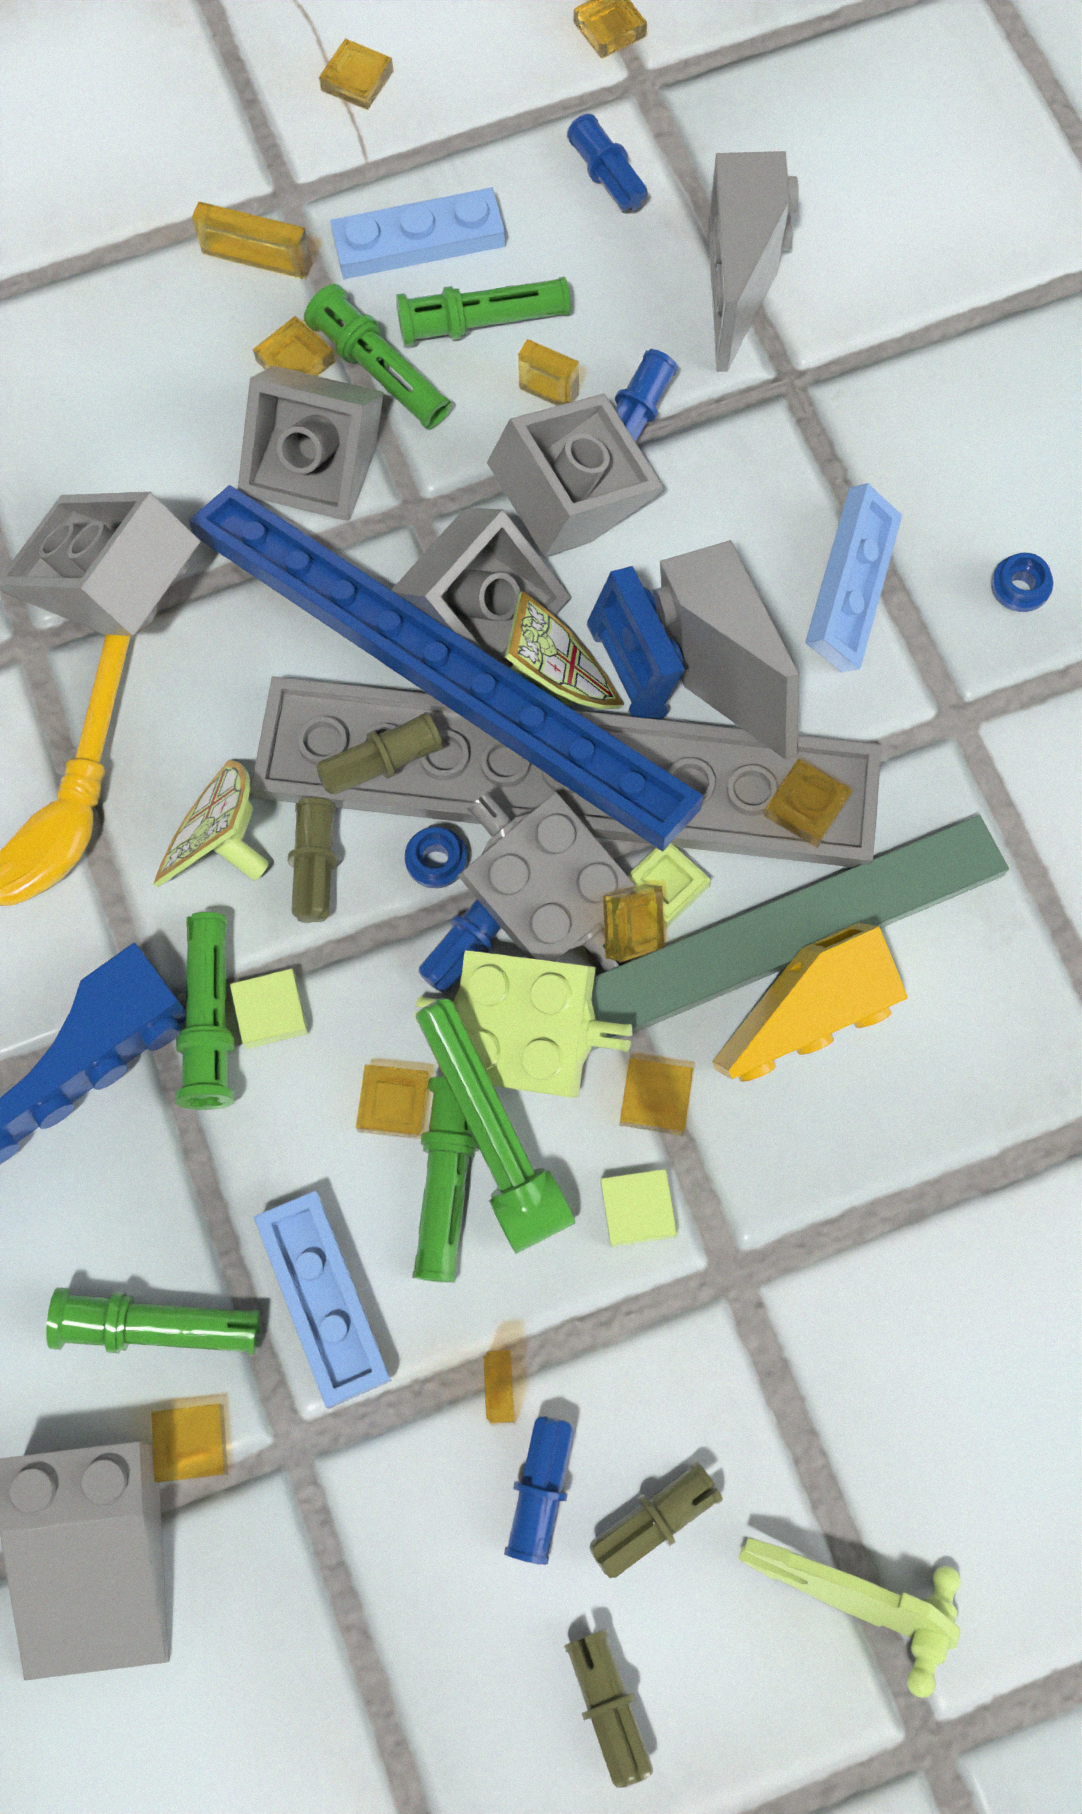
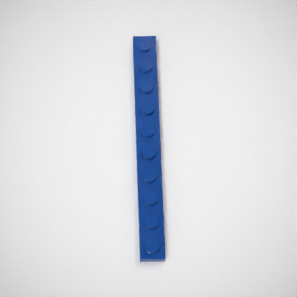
[189,485,703,852]

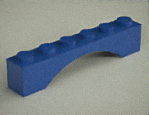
[0,942,186,1165]

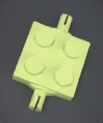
[414,950,632,1098]

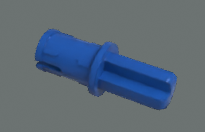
[567,114,647,211]
[615,349,678,442]
[418,899,501,993]
[504,1416,574,1565]

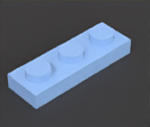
[330,187,505,280]
[805,483,902,672]
[254,1190,392,1409]

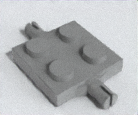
[457,791,638,972]

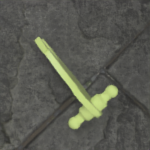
[738,1537,961,1698]

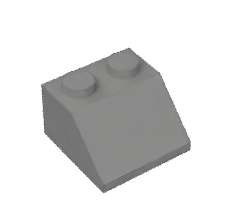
[237,365,384,521]
[487,393,663,557]
[391,508,571,668]

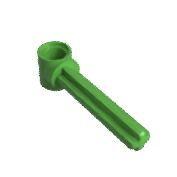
[416,998,575,1254]

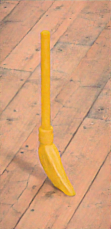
[0,634,130,906]

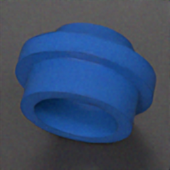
[992,552,1053,612]
[404,827,467,889]

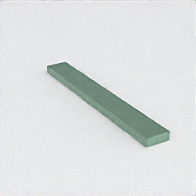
[590,815,1009,1052]

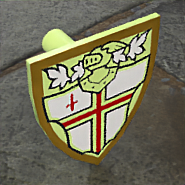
[505,591,623,709]
[153,760,269,887]

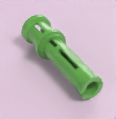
[396,277,571,347]
[304,283,452,430]
[175,912,234,1110]
[412,1077,479,1283]
[46,1287,260,1354]

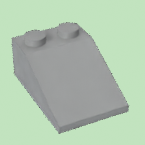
[708,151,799,372]
[0,492,200,636]
[653,540,799,759]
[0,1441,169,1681]

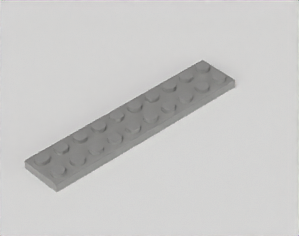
[251,676,882,867]

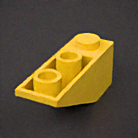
[712,922,908,1082]

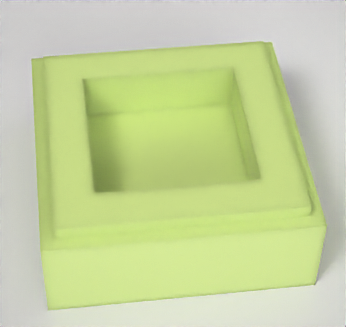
[627,843,711,929]
[230,969,309,1049]
[600,1169,677,1248]

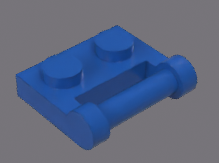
[586,566,685,720]

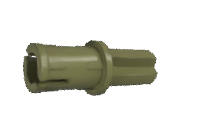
[316,713,443,795]
[287,797,338,923]
[589,1462,723,1578]
[564,1629,653,1788]

